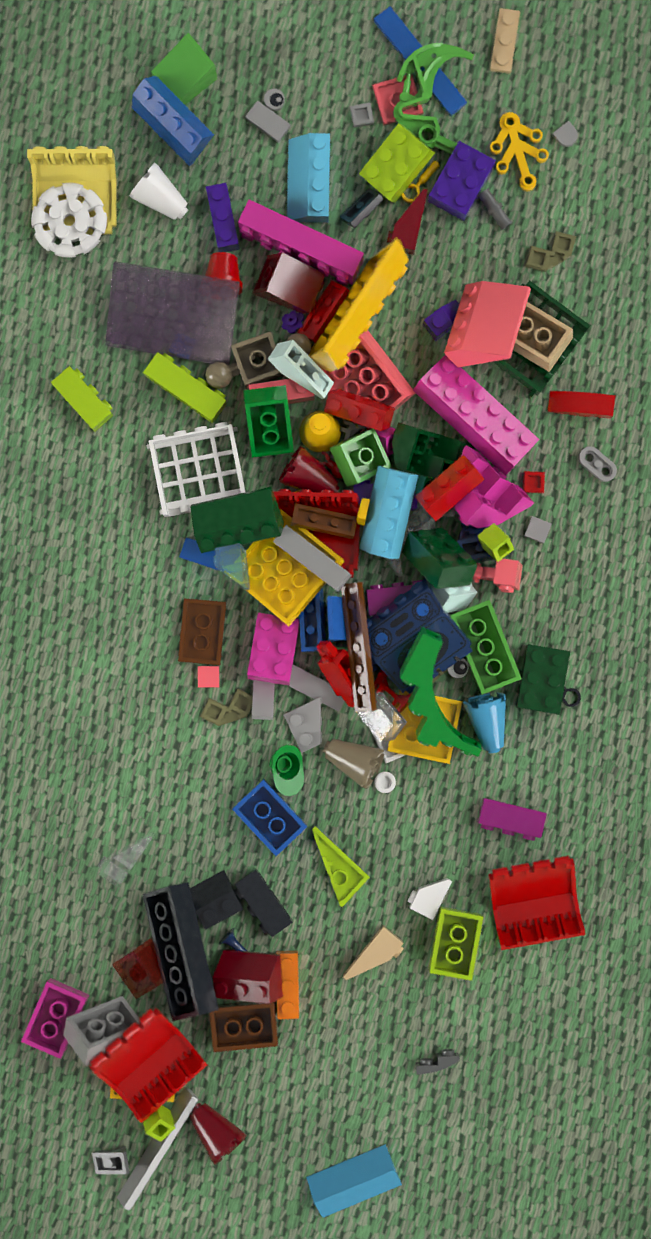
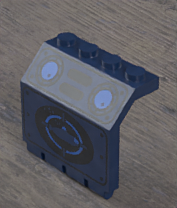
[367,578,472,694]

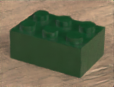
[402,528,478,589]
[516,644,571,715]

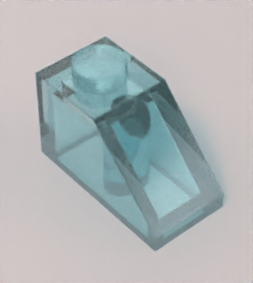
[213,543,250,590]

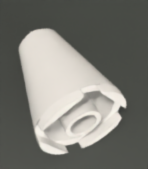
[129,163,188,220]

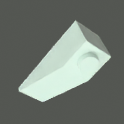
[268,340,334,399]

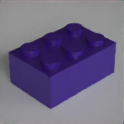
[428,141,496,221]

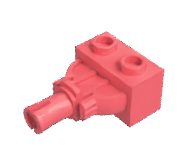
[473,559,523,593]

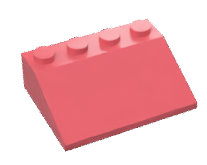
[444,281,531,367]
[322,330,416,432]

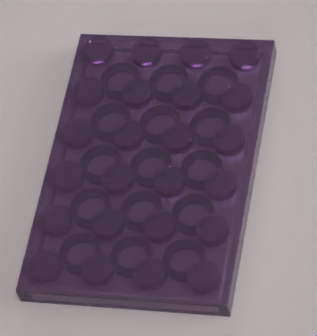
[105,261,240,365]

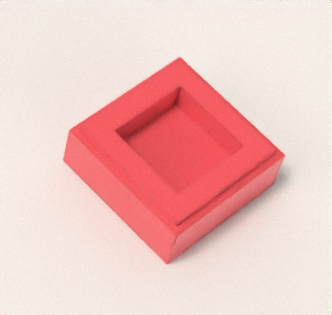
[198,666,219,688]

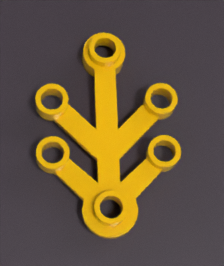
[490,112,549,191]

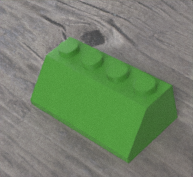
[450,600,522,695]

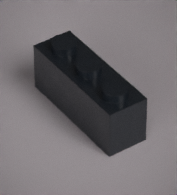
[234,868,293,938]

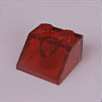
[112,938,163,999]

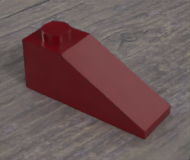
[387,189,428,255]

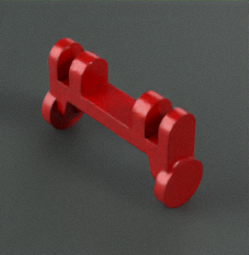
[374,670,411,713]

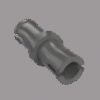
[478,188,513,230]

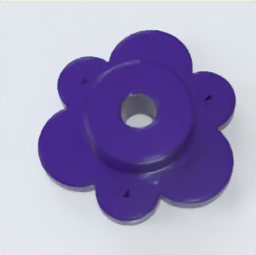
[282,310,304,334]

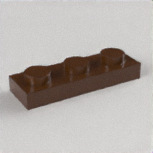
[291,503,357,539]

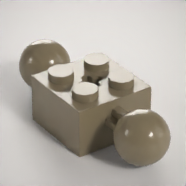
[205,331,311,390]

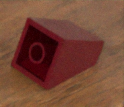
[252,252,325,314]

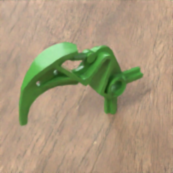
[393,43,474,154]

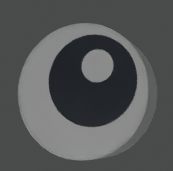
[264,89,285,111]

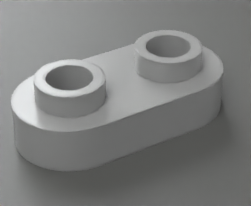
[579,447,617,482]

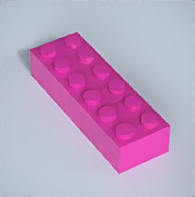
[238,200,364,286]
[413,354,540,476]

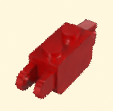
[316,640,354,708]

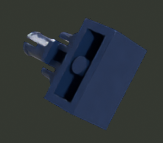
[457,522,494,563]

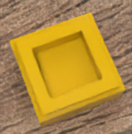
[357,498,370,526]

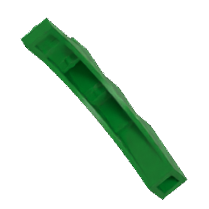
[399,627,482,757]

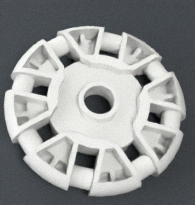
[31,183,107,258]

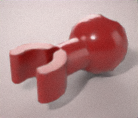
[317,451,343,478]

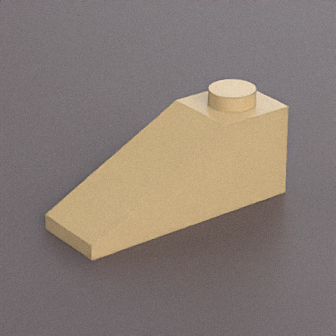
[343,925,404,980]

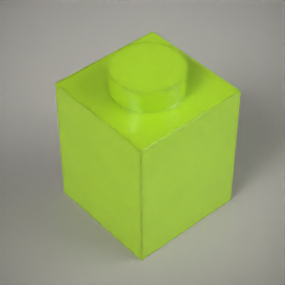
[477,523,514,562]
[143,1105,175,1142]

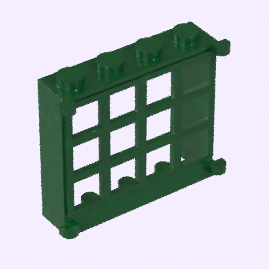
[492,280,591,397]

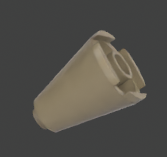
[323,739,384,789]

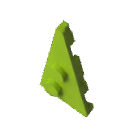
[312,826,370,907]

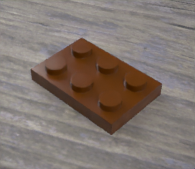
[178,598,227,665]

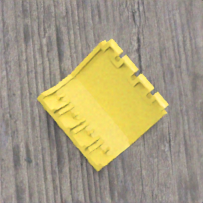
[27,146,117,235]

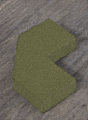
[525,231,576,272]
[200,689,253,726]

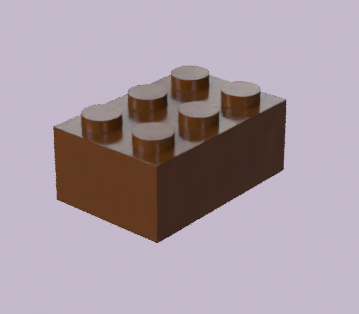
[210,1001,279,1052]

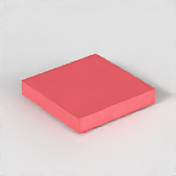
[372,74,424,125]

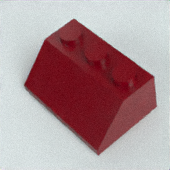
[213,949,283,1004]

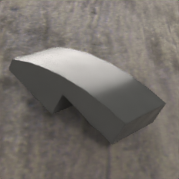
[416,1049,460,1074]

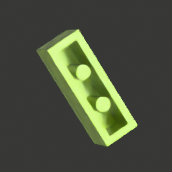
[51,366,114,432]

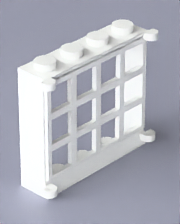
[147,422,246,517]

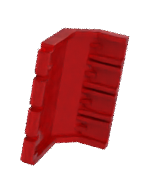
[273,489,361,578]
[488,855,585,950]
[90,1008,207,1123]

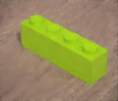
[143,352,227,424]

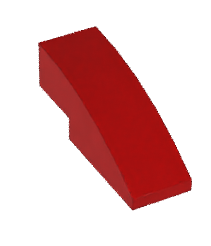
[547,391,616,419]

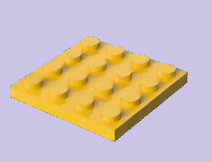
[226,510,345,626]

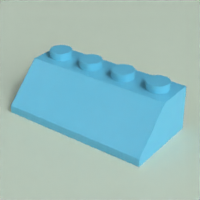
[287,133,330,223]
[359,466,418,559]

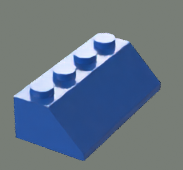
[132,76,214,166]

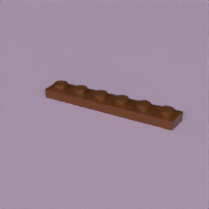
[341,582,377,712]

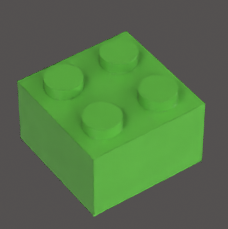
[329,429,391,486]

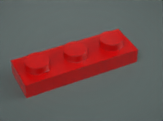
[297,280,350,344]

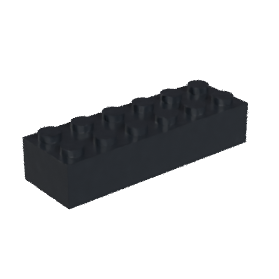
[142,882,219,1022]

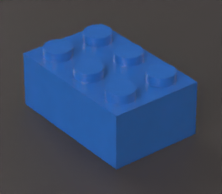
[232,779,308,856]

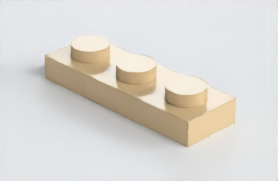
[490,8,520,74]

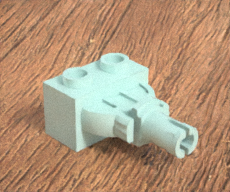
[428,581,478,613]

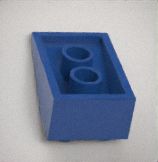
[327,596,347,642]

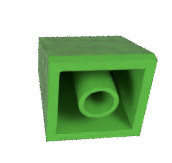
[151,33,217,105]

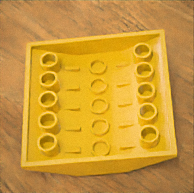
[308,239,409,372]

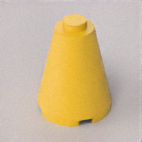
[299,411,341,452]

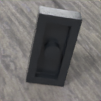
[340,188,384,229]

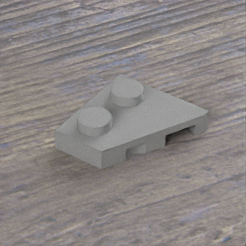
[284,697,322,753]

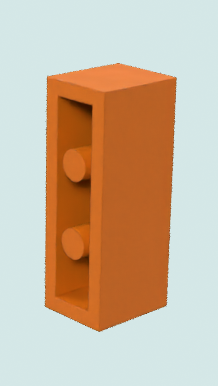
[276,951,299,1019]

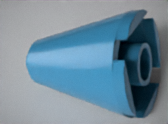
[463,693,506,753]

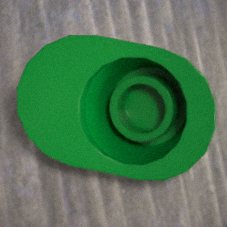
[269,745,304,796]

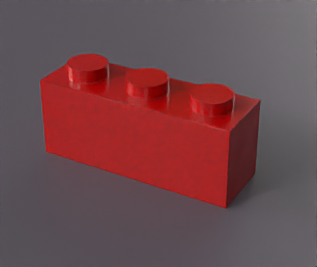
[324,389,395,431]
[415,454,485,521]

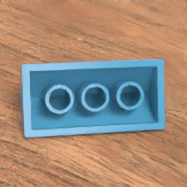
[306,1144,402,1218]

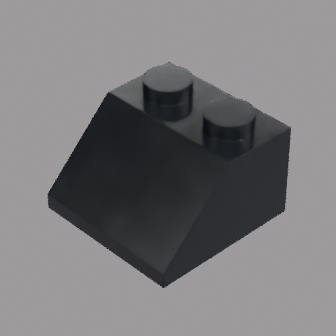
[190,870,244,930]

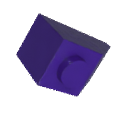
[423,300,459,341]

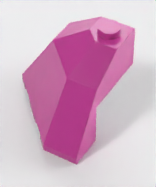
[455,445,534,528]

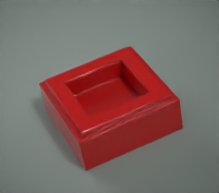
[523,471,545,494]

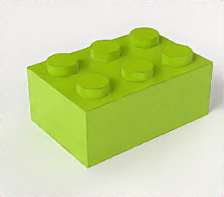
[359,123,435,203]
[428,906,483,981]

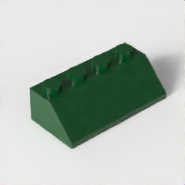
[190,487,284,553]

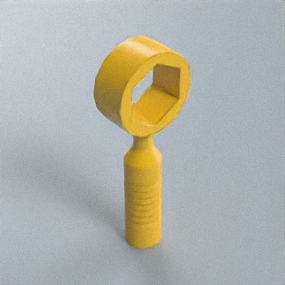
[401,160,440,203]

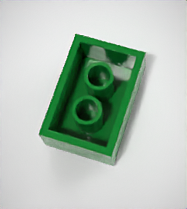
[243,385,294,458]

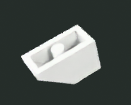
[408,878,452,920]

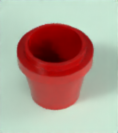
[201,252,243,300]

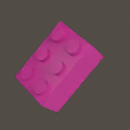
[247,613,300,686]
[21,978,89,1059]

